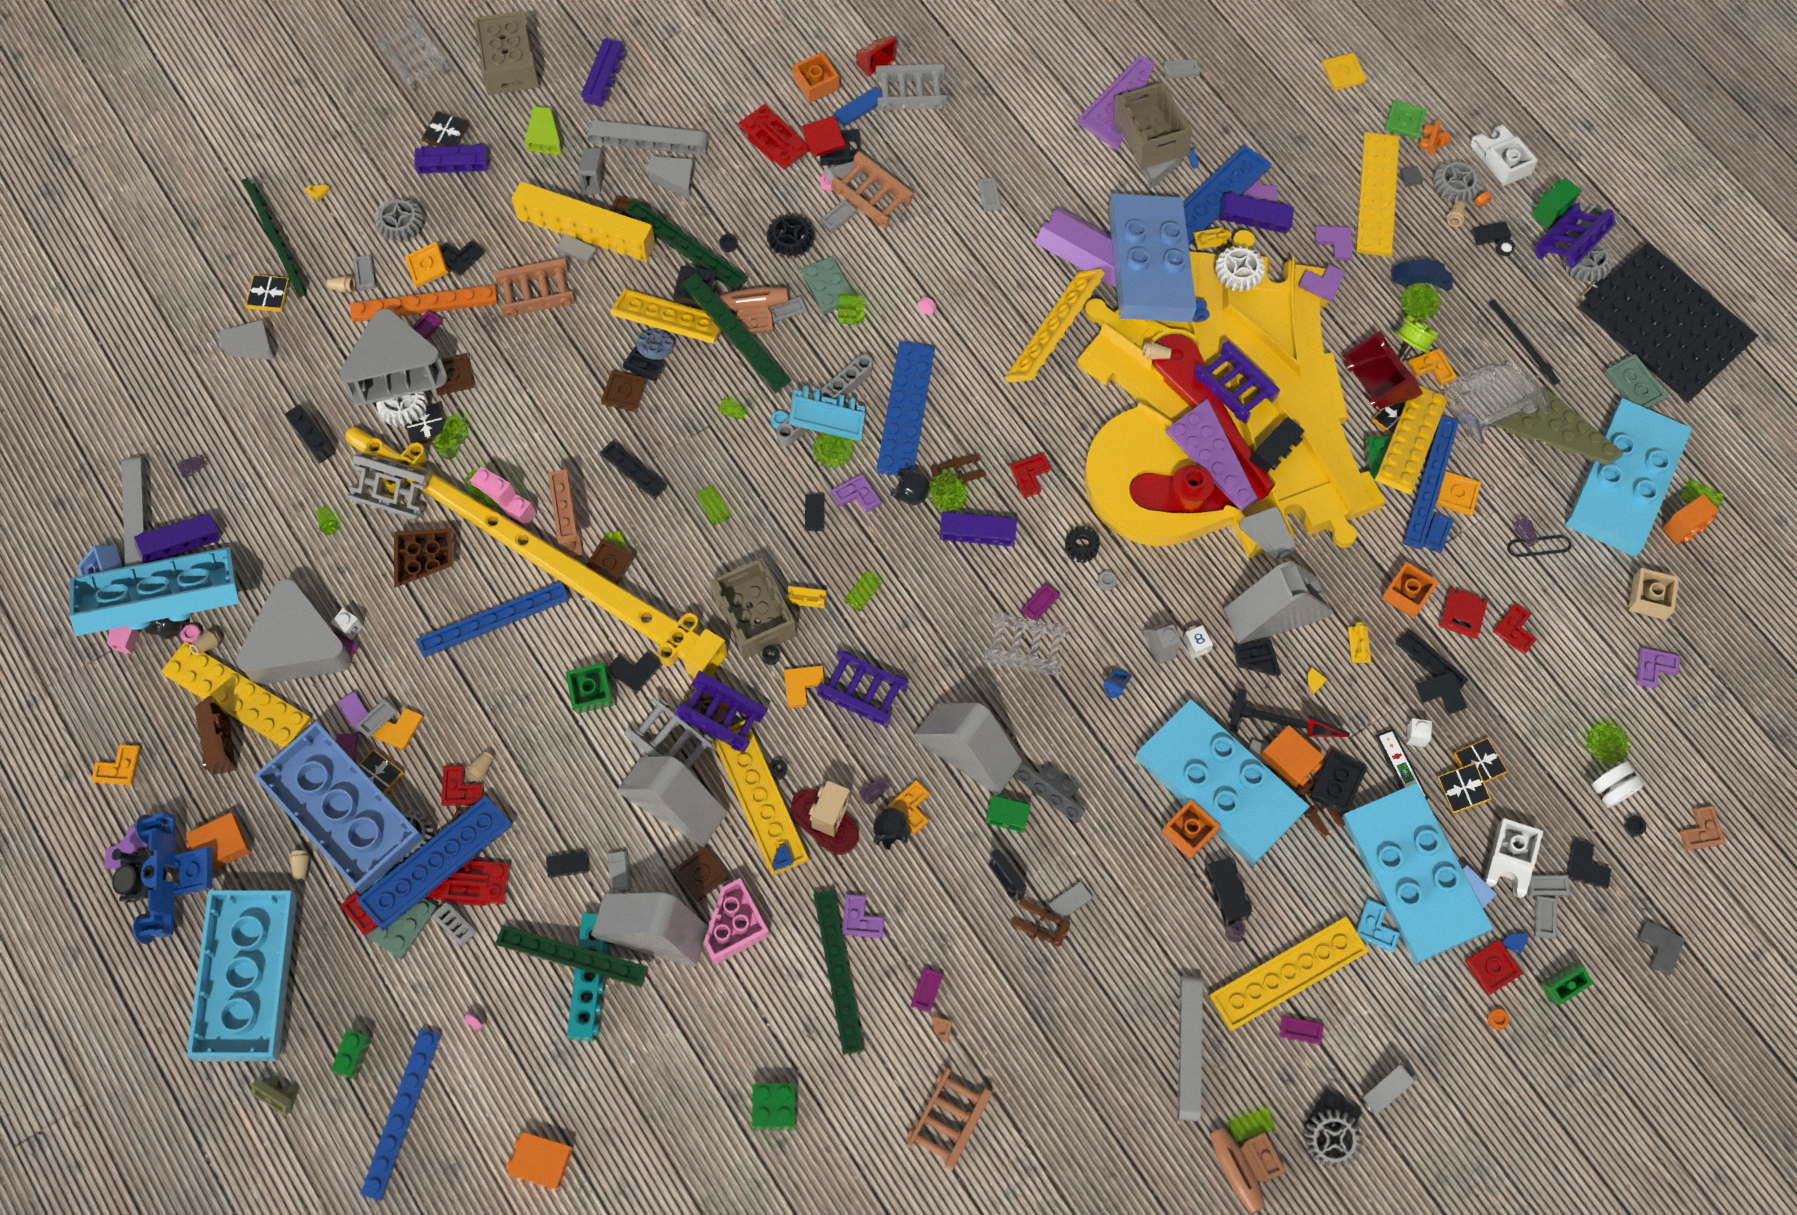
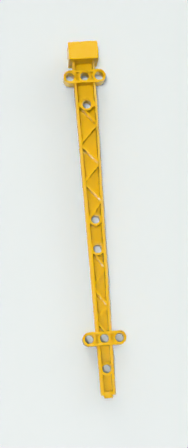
[345,427,728,678]

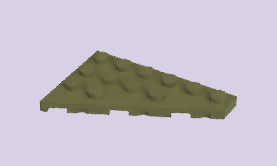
[1489,387,1623,466]

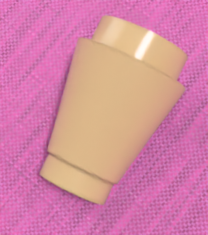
[1447,201,1465,227]
[327,275,356,294]
[1143,341,1171,360]
[190,630,220,655]
[466,752,493,782]
[289,851,310,881]

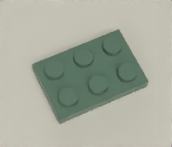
[800,256,856,315]
[1604,354,1669,409]
[367,899,438,960]

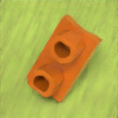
[1420,120,1451,156]

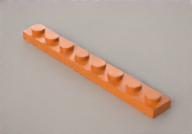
[350,285,497,322]

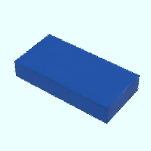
[1423,513,1453,553]

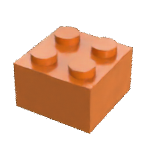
[792,52,839,103]
[1662,494,1719,545]
[1381,561,1439,619]
[1161,799,1221,860]

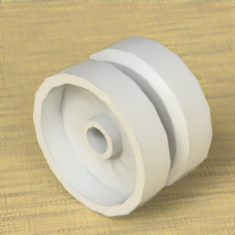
[1591,761,1645,808]

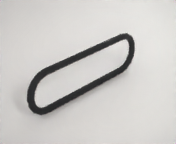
[1507,535,1572,557]

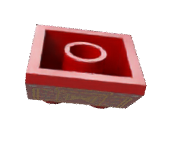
[856,36,896,77]

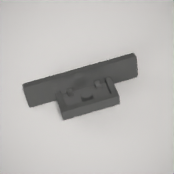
[1014,762,1086,823]

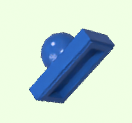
[1103,668,1132,698]

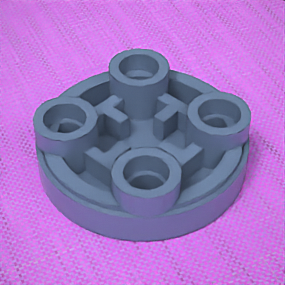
[637,327,674,359]

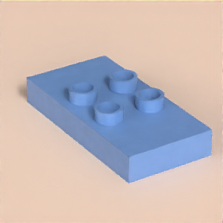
[1108,193,1197,322]
[253,721,424,894]

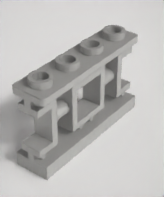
[347,452,432,520]

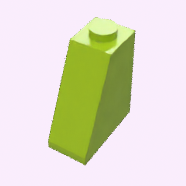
[525,106,562,155]

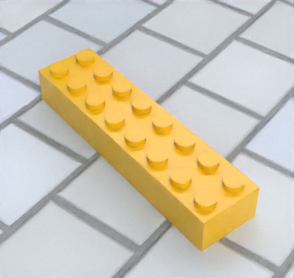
[512,181,655,262]

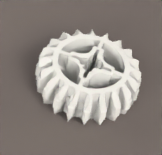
[1215,245,1265,292]
[376,391,428,427]

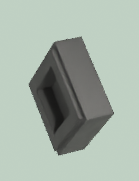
[1400,166,1423,187]

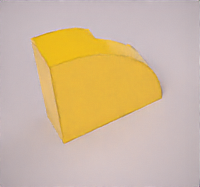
[304,184,330,202]
[1307,667,1327,695]

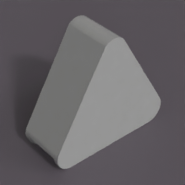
[339,309,447,405]
[1223,561,1333,645]
[236,579,351,685]
[914,702,1022,794]
[618,756,728,846]
[592,892,708,967]

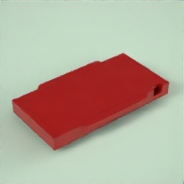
[738,104,810,170]
[424,859,510,906]

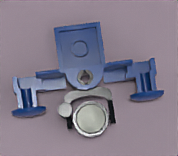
[112,812,213,944]

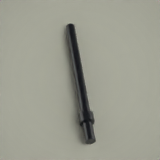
[1489,299,1560,385]

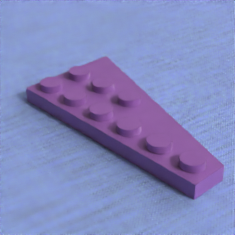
[1077,55,1154,151]
[1165,399,1257,511]

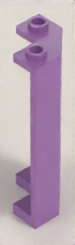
[1034,207,1116,288]

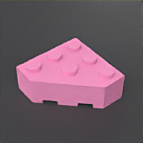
[704,878,769,965]

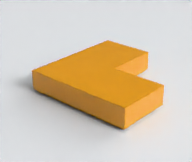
[1406,348,1457,386]
[784,666,824,708]
[371,708,423,751]
[91,744,141,786]
[887,780,930,835]

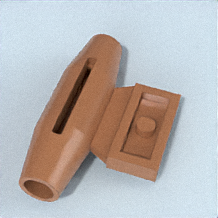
[717,287,789,335]
[1210,1127,1286,1214]

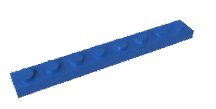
[1403,415,1459,550]
[416,582,569,658]
[360,1028,442,1201]

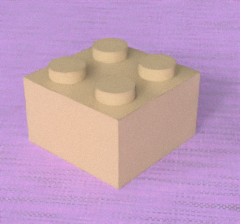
[1628,568,1679,620]
[809,780,850,837]

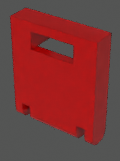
[1439,587,1488,639]

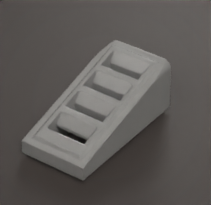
[432,902,477,947]

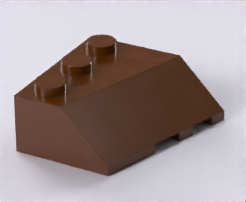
[394,528,456,588]
[194,696,236,775]

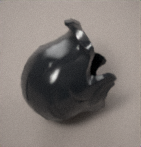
[890,467,930,505]
[144,618,183,639]
[873,808,911,850]

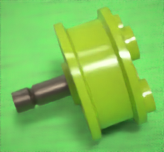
[1394,314,1439,362]

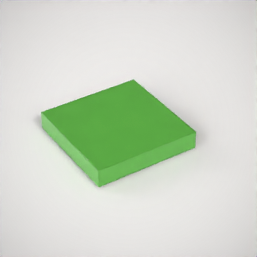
[1384,100,1427,140]

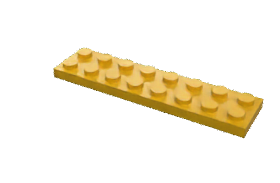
[1355,132,1399,257]
[1004,268,1105,382]
[1375,386,1448,495]
[161,641,312,749]
[711,720,809,877]
[1208,917,1369,1032]

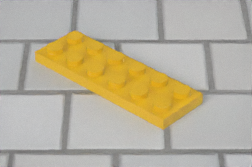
[611,289,721,344]

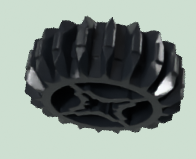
[767,213,815,259]

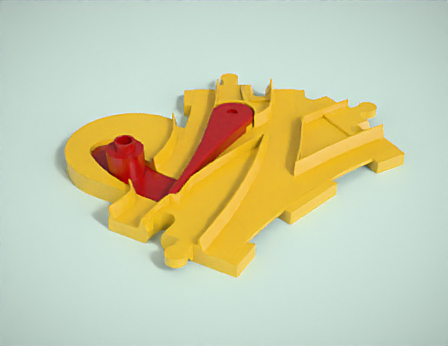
[1077,230,1386,558]

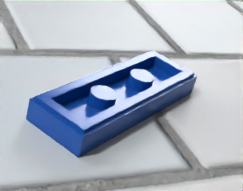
[834,86,882,127]

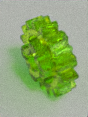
[1401,283,1441,321]
[813,432,853,469]
[928,472,968,512]
[1585,722,1631,765]

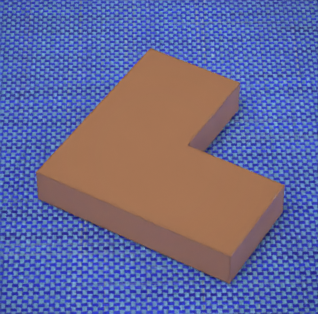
[1679,805,1726,851]

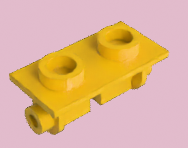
[1194,227,1232,250]
[786,585,826,608]
[1348,622,1371,663]

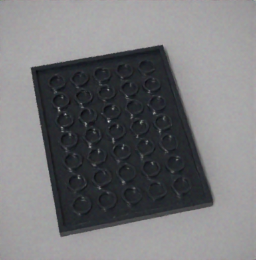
[1578,241,1759,403]

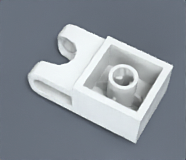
[1471,125,1538,186]
[1483,818,1543,899]

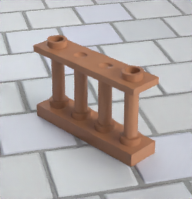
[831,151,913,229]
[494,258,575,317]
[548,469,583,558]
[906,1068,992,1171]

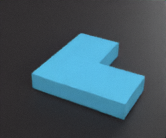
[1356,899,1400,953]

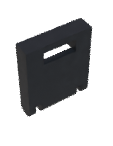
[819,129,861,166]
[989,849,1027,902]

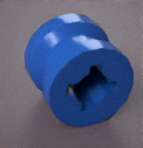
[1193,300,1210,322]

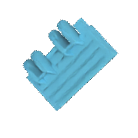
[788,386,865,441]

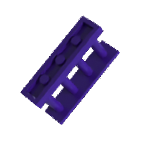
[1535,202,1616,268]
[1194,341,1280,424]
[817,650,908,728]
[674,670,768,753]

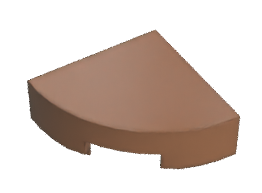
[932,1016,953,1043]

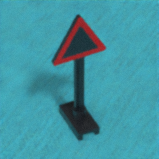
[1230,688,1350,737]

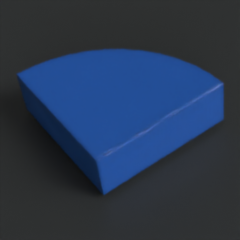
[1189,147,1199,169]
[773,845,793,872]
[1502,933,1529,954]

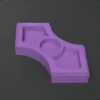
[104,827,149,869]

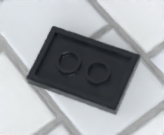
[1309,749,1368,815]

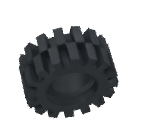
[1065,526,1100,563]

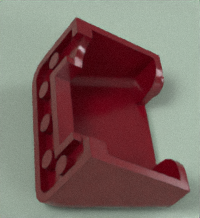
[1343,331,1423,409]

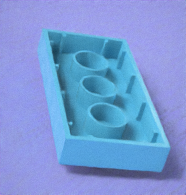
[1565,398,1692,557]
[69,547,239,636]
[1135,699,1309,867]
[1342,783,1493,965]
[187,890,297,1061]

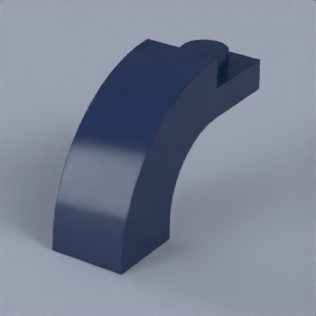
[1393,260,1453,291]

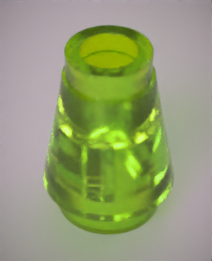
[718,397,747,420]
[316,507,338,535]

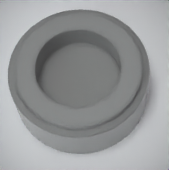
[1097,571,1117,591]

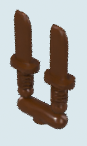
[930,455,986,489]
[1294,780,1346,836]
[1011,899,1071,947]

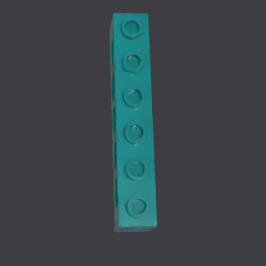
[567,913,609,1042]

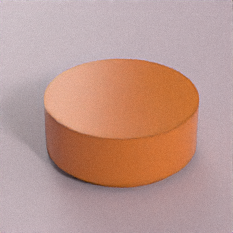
[1474,191,1493,207]
[1487,1008,1509,1030]

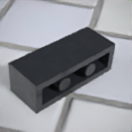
[284,404,335,464]
[1249,417,1305,474]
[1204,858,1252,926]

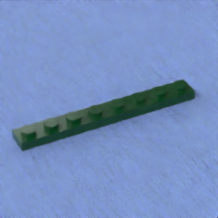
[242,177,306,298]
[624,199,747,291]
[681,273,790,393]
[813,890,864,1056]
[495,925,649,988]

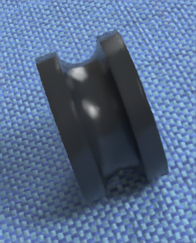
[762,646,780,665]
[769,760,787,780]

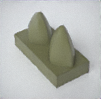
[251,1076,298,1116]

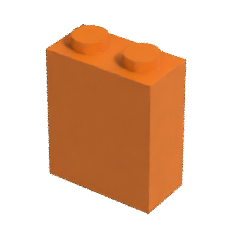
[1260,725,1324,789]
[185,812,251,870]
[506,1132,573,1191]

